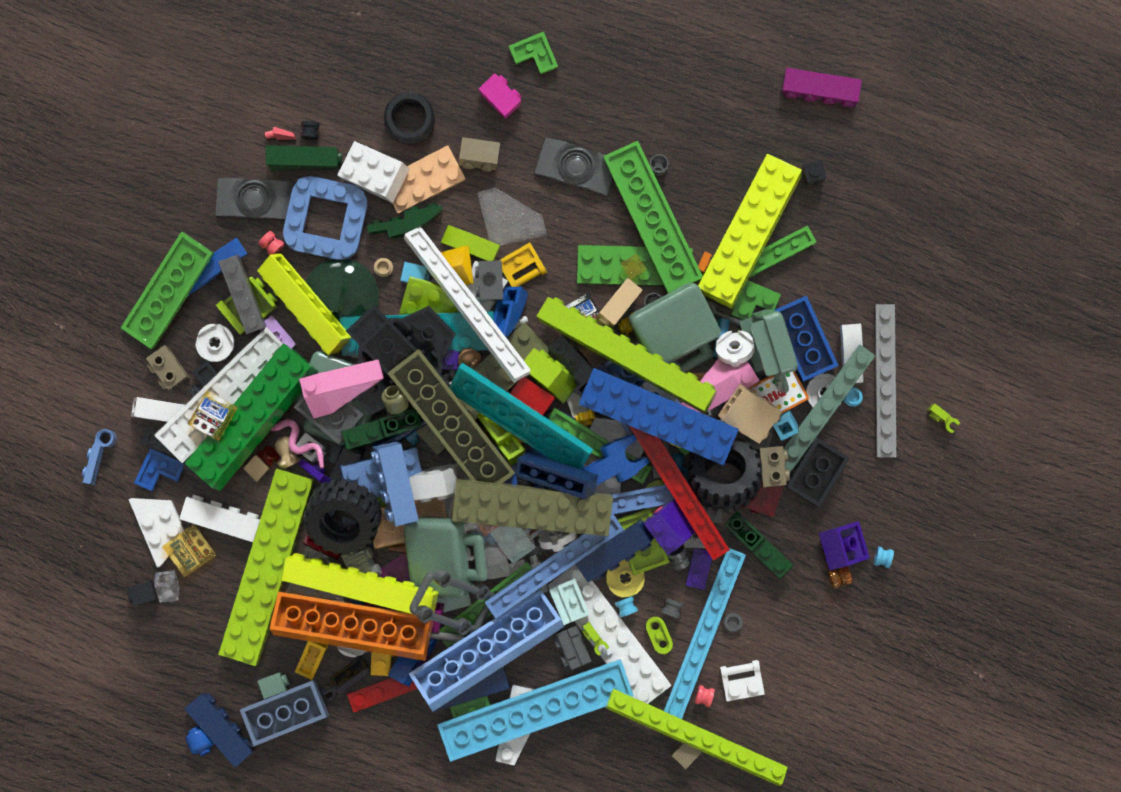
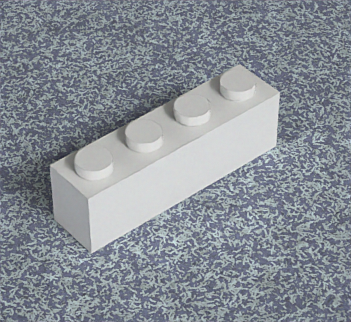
[179,495,260,542]

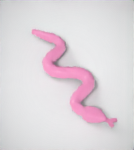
[271,419,324,468]

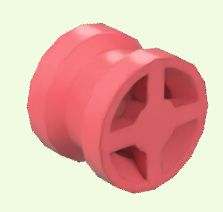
[695,685,715,708]

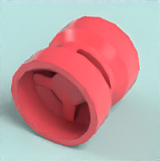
[258,231,285,255]

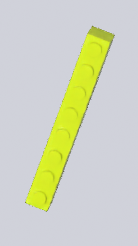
[282,553,439,614]

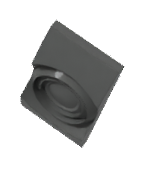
[534,137,612,196]
[215,178,294,220]

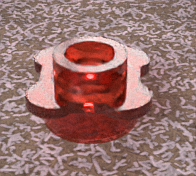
[257,446,279,466]

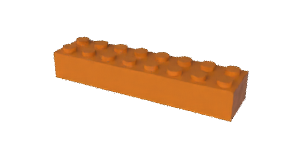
[270,592,433,661]

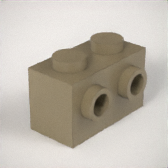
[459,137,500,172]
[146,345,190,391]
[759,446,790,488]

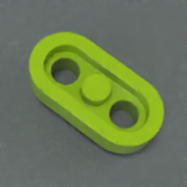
[646,616,673,654]

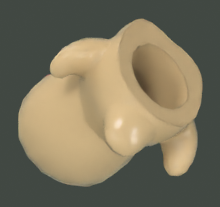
[275,436,301,469]

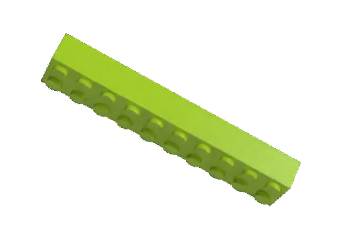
[218,469,316,666]

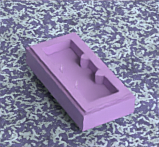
[259,315,297,348]

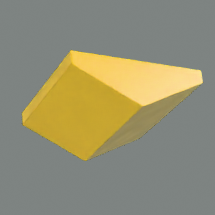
[441,246,474,285]

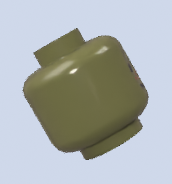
[381,385,409,414]

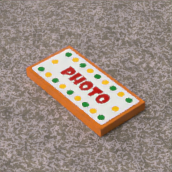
[724,371,810,435]

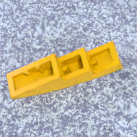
[295,641,329,680]

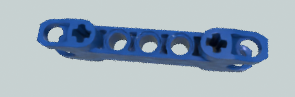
[532,433,649,488]

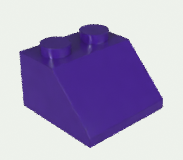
[643,499,695,555]
[819,521,870,570]

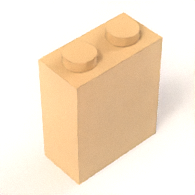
[594,278,642,328]
[718,383,782,444]

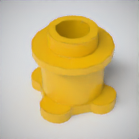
[617,312,634,336]

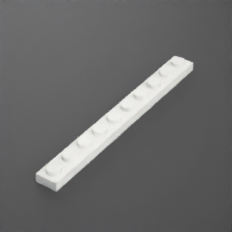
[404,227,531,382]

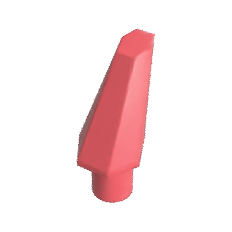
[265,127,296,140]

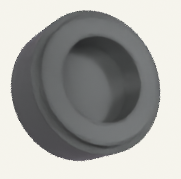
[723,613,743,632]

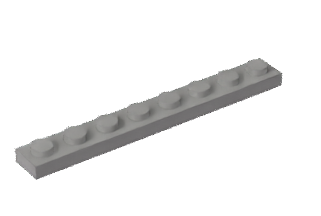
[875,304,896,458]

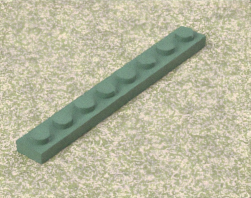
[783,344,875,473]

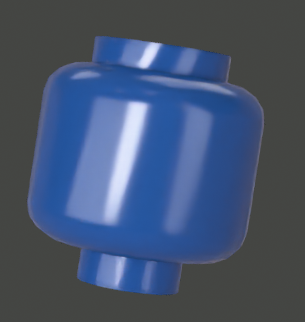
[185,726,214,756]

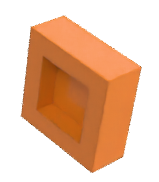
[698,252,712,274]

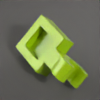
[927,403,960,433]
[582,621,609,655]

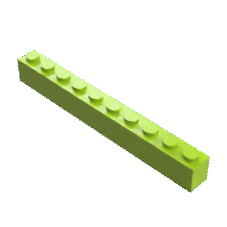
[536,297,717,414]

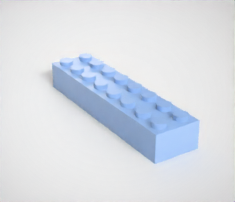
[409,589,564,712]

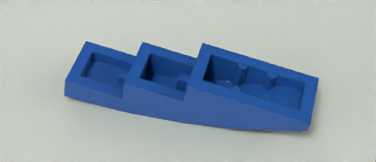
[187,238,248,297]

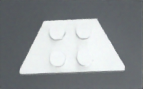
[129,498,185,568]

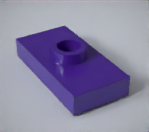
[298,458,331,484]

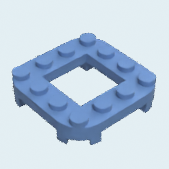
[283,176,368,261]

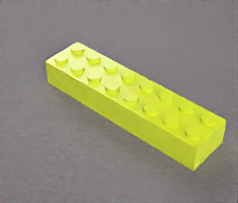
[698,154,802,309]

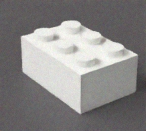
[338,141,410,203]
[409,463,470,503]

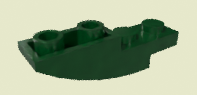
[367,203,443,239]
[340,408,422,451]
[724,511,794,580]

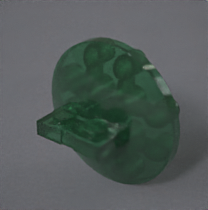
[305,259,379,322]

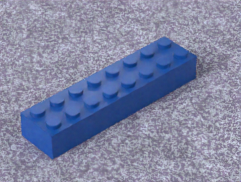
[579,368,739,465]

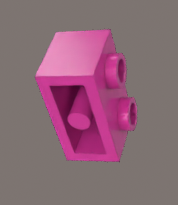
[479,74,522,120]

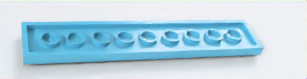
[437,659,634,762]

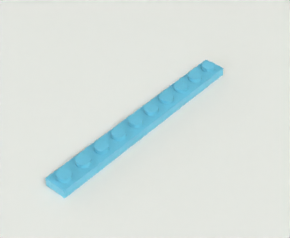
[664,548,746,719]

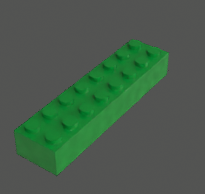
[185,343,319,491]

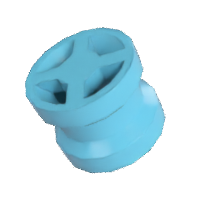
[874,547,894,568]
[615,596,638,617]

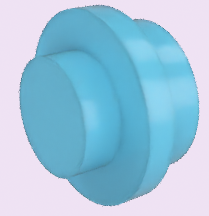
[844,387,863,407]

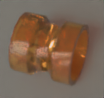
[828,566,853,589]

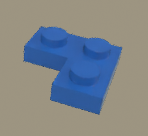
[134,448,184,491]

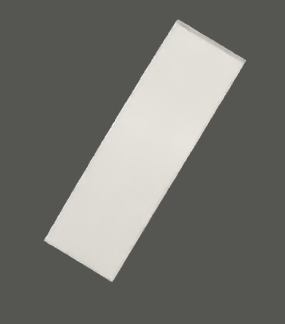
[840,324,863,383]

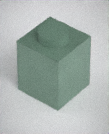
[257,671,290,699]

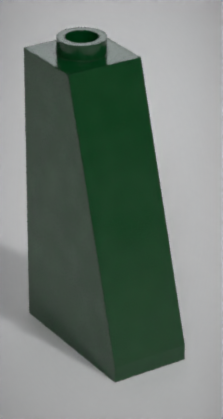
[266,145,343,171]

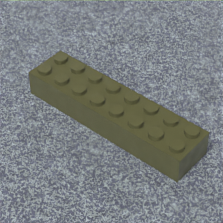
[416,322,551,456]
[388,349,515,483]
[451,479,613,536]

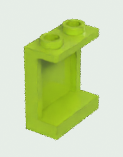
[216,276,278,336]

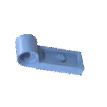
[82,429,117,485]

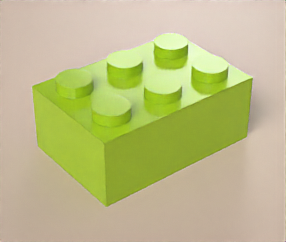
[524,348,578,404]

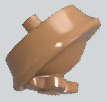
[458,348,481,369]

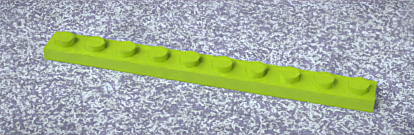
[605,689,788,786]

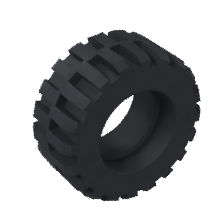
[688,437,762,512]
[303,479,382,555]

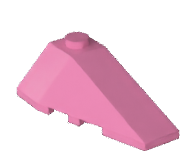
[681,348,759,414]
[299,360,384,419]

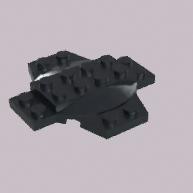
[346,304,456,415]

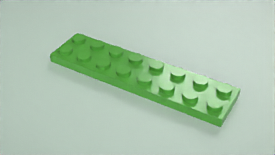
[603,141,703,293]

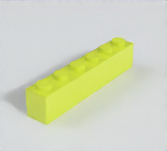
[257,253,352,355]

